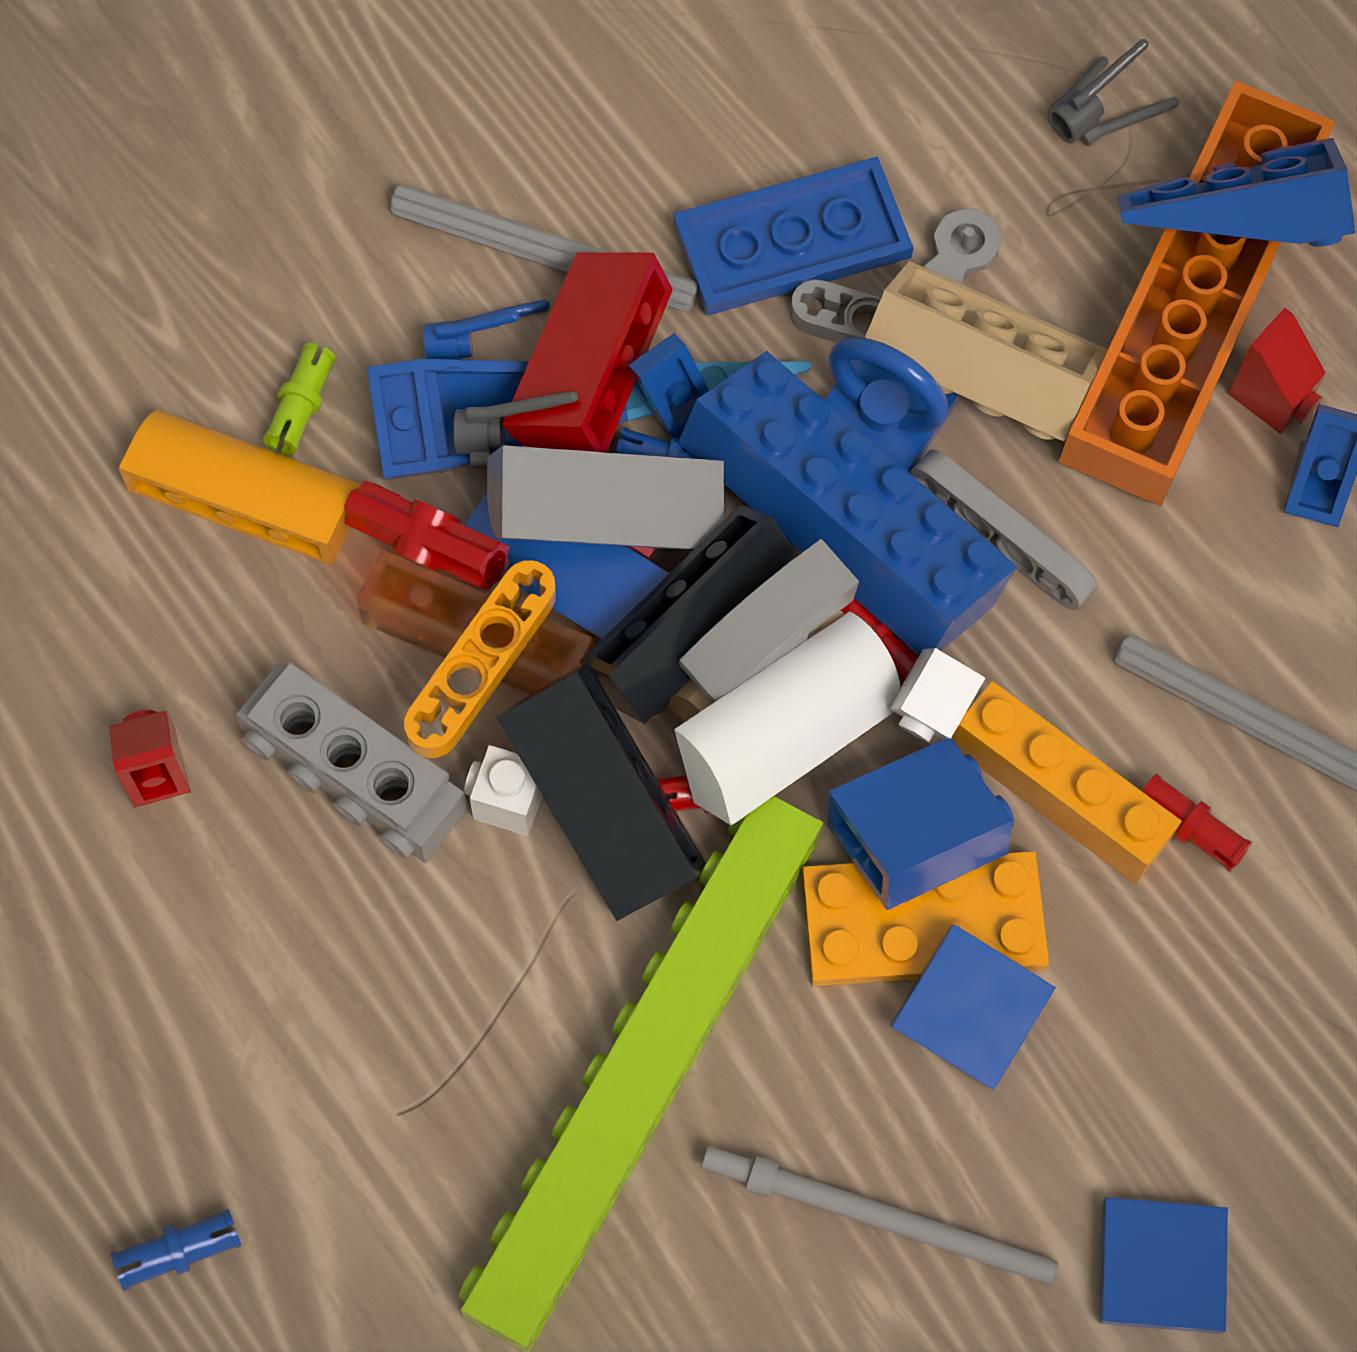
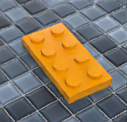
[802,851,1049,987]

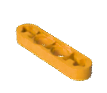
[404,561,556,758]

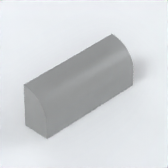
[487,445,724,550]

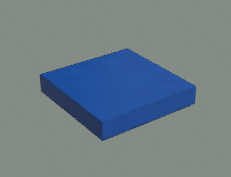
[890,924,1056,1090]
[1099,1197,1228,1334]

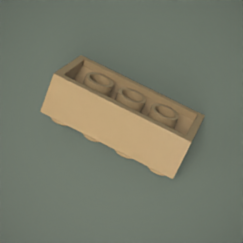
[865,261,1108,441]

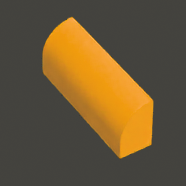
[119,410,362,566]

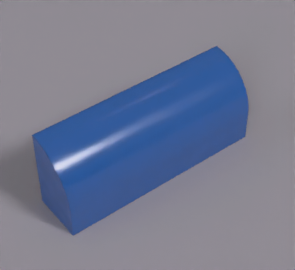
[465,492,669,639]

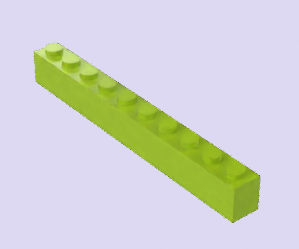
[458,796,824,1352]

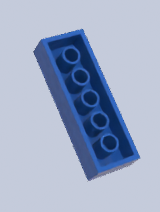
[678,351,1018,655]

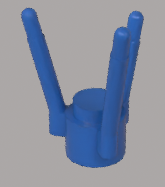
[424,299,550,360]

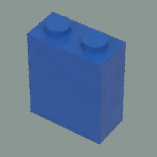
[827,738,1014,910]

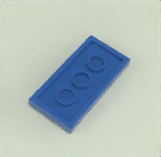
[673,156,914,316]

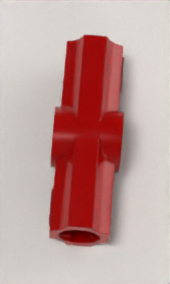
[344,480,510,591]

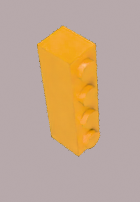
[952,680,1182,885]

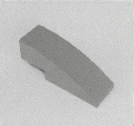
[679,539,859,704]

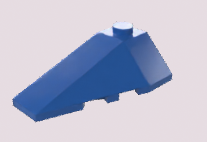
[1118,138,1355,247]

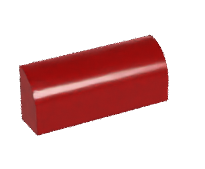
[502,252,673,453]

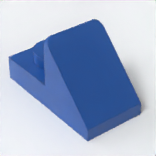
[629,333,709,441]
[1284,404,1357,527]

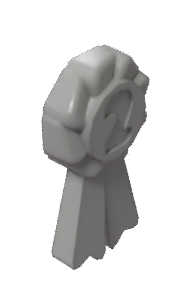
[923,208,1002,284]

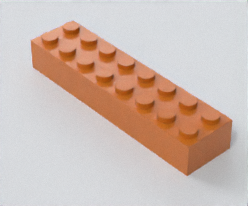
[1059,80,1336,506]

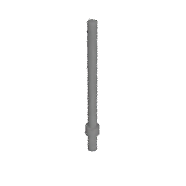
[701,1145,1058,1285]

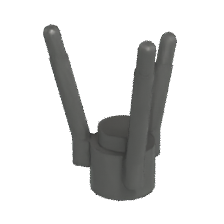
[1047,39,1179,146]
[454,391,579,467]

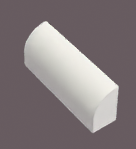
[674,612,901,825]

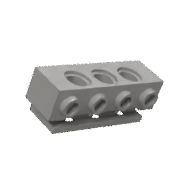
[236,662,468,864]

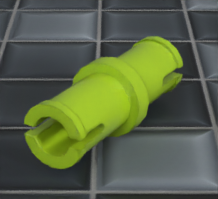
[263,343,336,455]

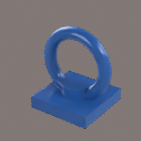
[825,337,959,473]

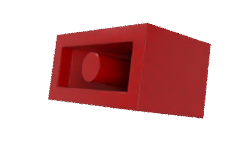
[1228,307,1326,434]
[109,710,191,808]

